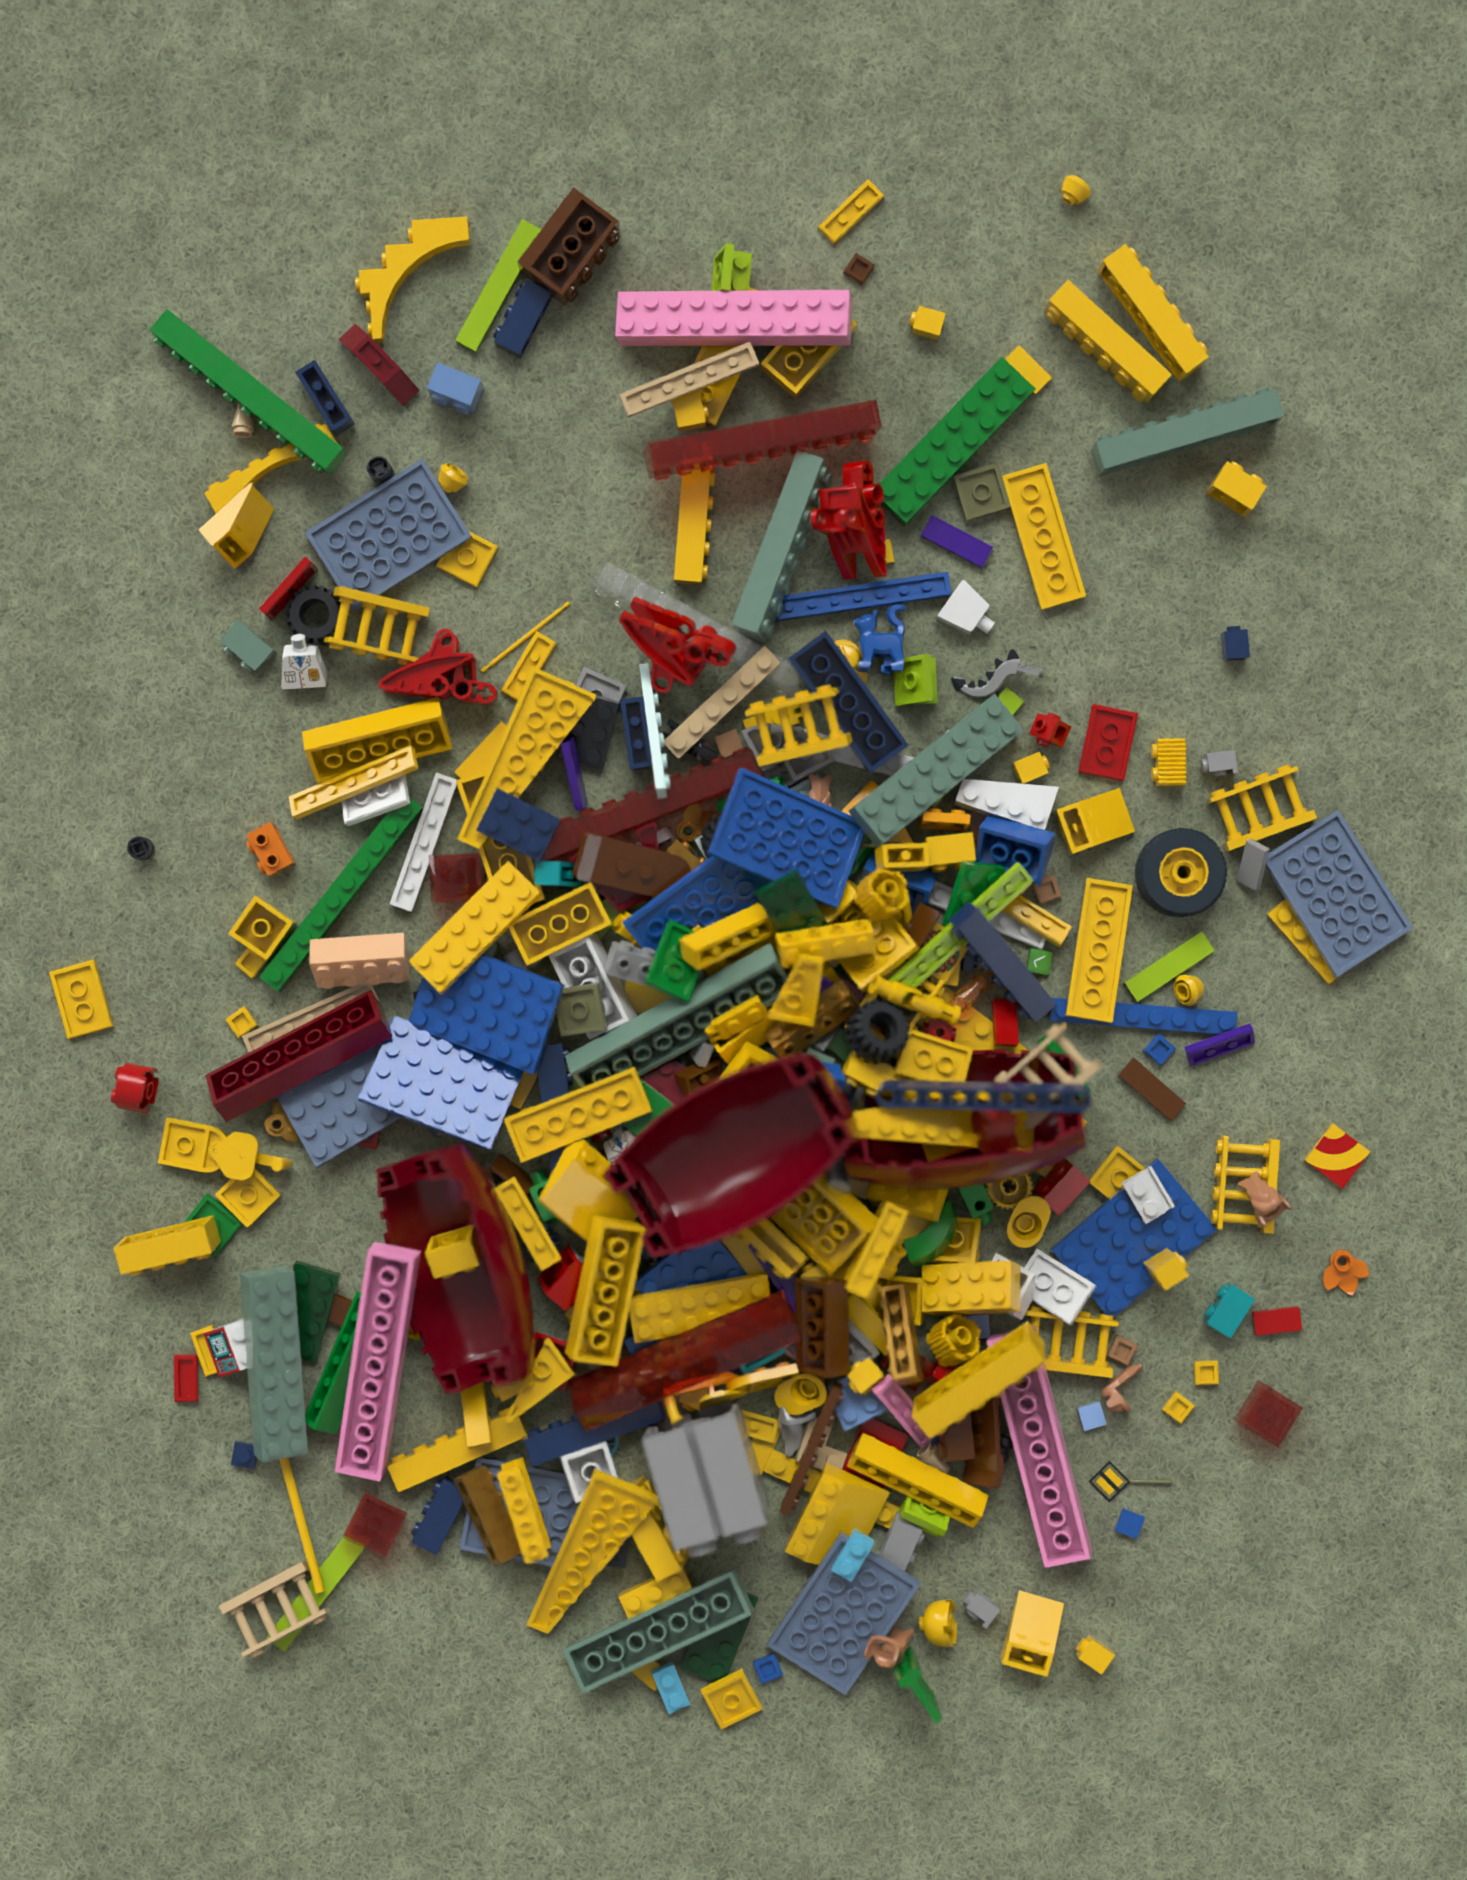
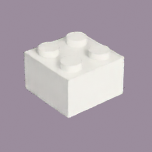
[559,1441,618,1503]

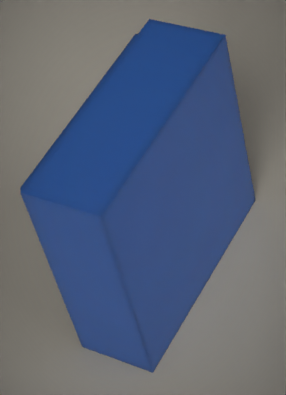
[1143,1033,1176,1066]
[1114,1507,1145,1539]
[753,1653,783,1684]

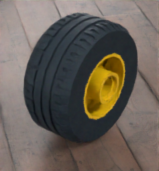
[1135,828,1227,917]

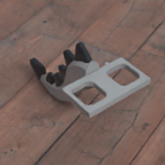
[952,649,1044,697]

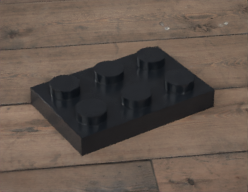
[558,696,620,770]

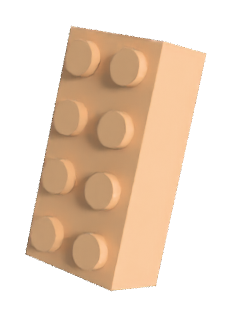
[310,933,410,989]

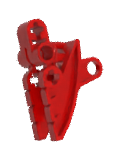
[810,461,887,579]
[619,597,736,693]
[378,629,498,706]

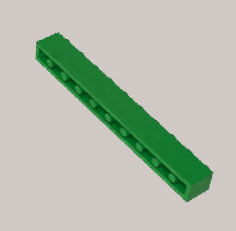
[149,309,348,476]
[260,797,423,992]

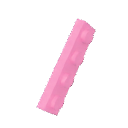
[871,1374,937,1449]

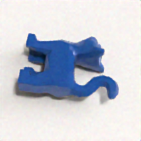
[854,603,906,675]

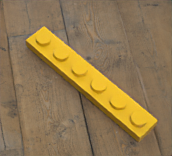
[289,745,419,820]
[763,1449,899,1528]

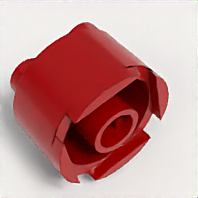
[110,1063,159,1114]

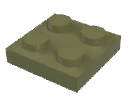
[952,462,1011,521]
[556,982,608,1036]

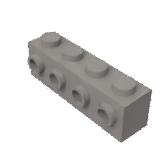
[604,941,704,986]

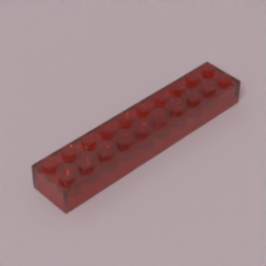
[643,400,882,481]
[542,747,762,861]
[568,1290,803,1431]

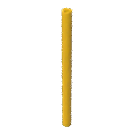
[279,1458,325,1594]

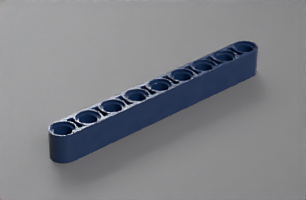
[876,1080,1091,1112]

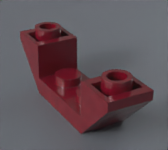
[338,324,420,407]

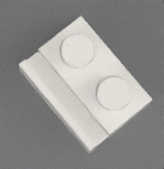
[1121,1166,1175,1224]

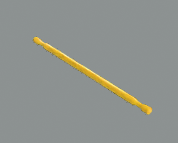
[481,601,571,673]

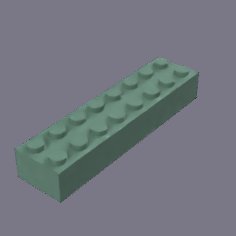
[1091,388,1284,477]
[731,450,832,644]
[848,694,1023,847]
[240,1265,308,1462]
[563,1567,755,1694]

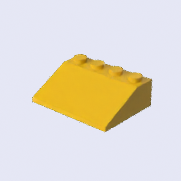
[538,1140,638,1243]
[770,1173,878,1276]
[785,1462,890,1565]

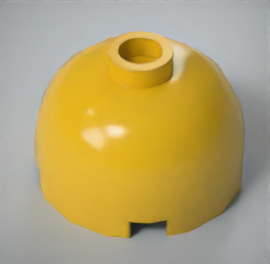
[919,1599,958,1647]

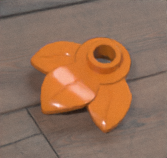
[1323,1250,1369,1295]

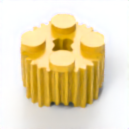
[854,868,909,922]
[984,1174,1033,1210]
[926,1313,981,1367]

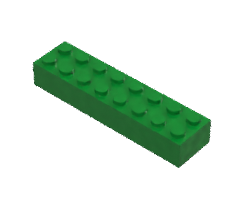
[879,357,1036,527]

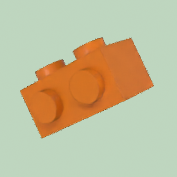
[246,822,296,877]

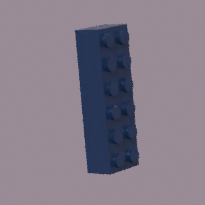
[786,631,909,773]

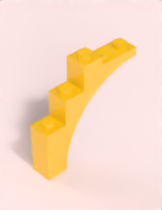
[355,216,471,344]

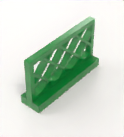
[894,1646,942,1724]

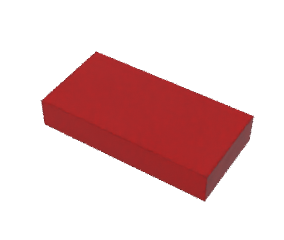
[991,999,1019,1047]
[1252,1306,1302,1336]
[174,1354,199,1402]

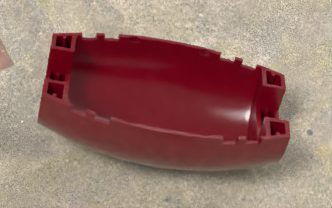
[844,1049,1086,1189]
[604,1052,858,1257]
[376,1143,535,1394]

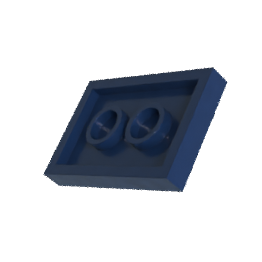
[476,788,561,862]

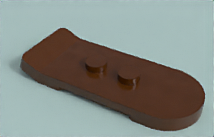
[573,832,691,897]
[962,1395,1004,1489]

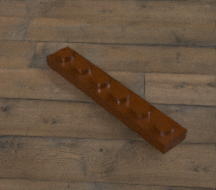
[779,1381,845,1516]

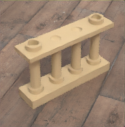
[994,1023,1103,1131]
[219,1561,331,1659]

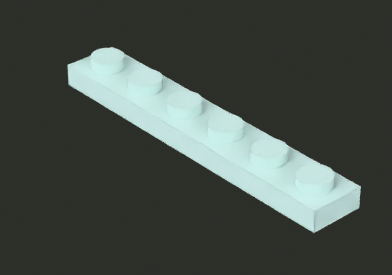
[639,663,671,799]

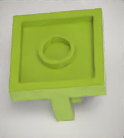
[711,243,752,291]
[893,654,938,706]
[898,1496,950,1537]

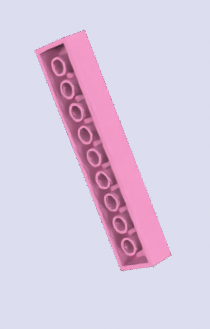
[615,290,853,346]
[335,1242,421,1481]
[987,1326,1093,1568]

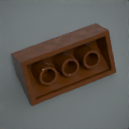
[795,1277,849,1378]

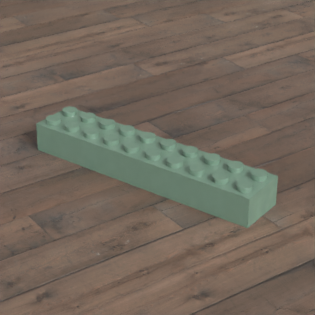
[565,943,790,1088]

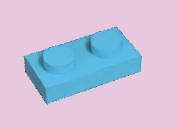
[831,1528,875,1582]
[651,1661,690,1714]

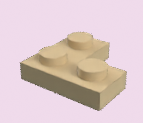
[795,1418,847,1470]

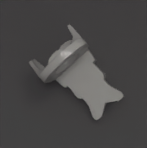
[778,1407,816,1457]

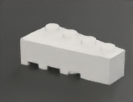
[953,779,1059,830]

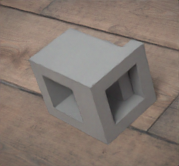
[1201,750,1238,777]
[962,1589,1000,1629]

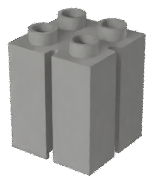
[642,1398,770,1557]

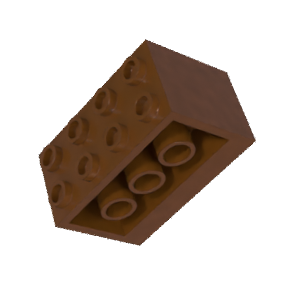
[517,187,621,306]

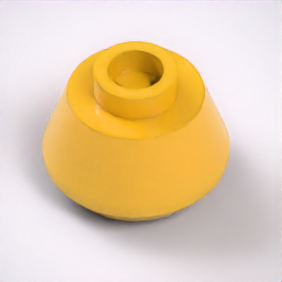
[1060,175,1091,206]
[438,463,468,493]
[1173,975,1204,1006]

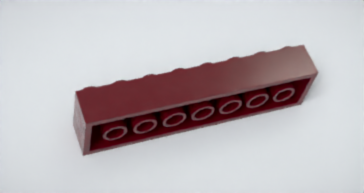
[205,990,393,1122]

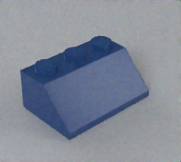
[975,814,1055,885]
[861,852,938,916]

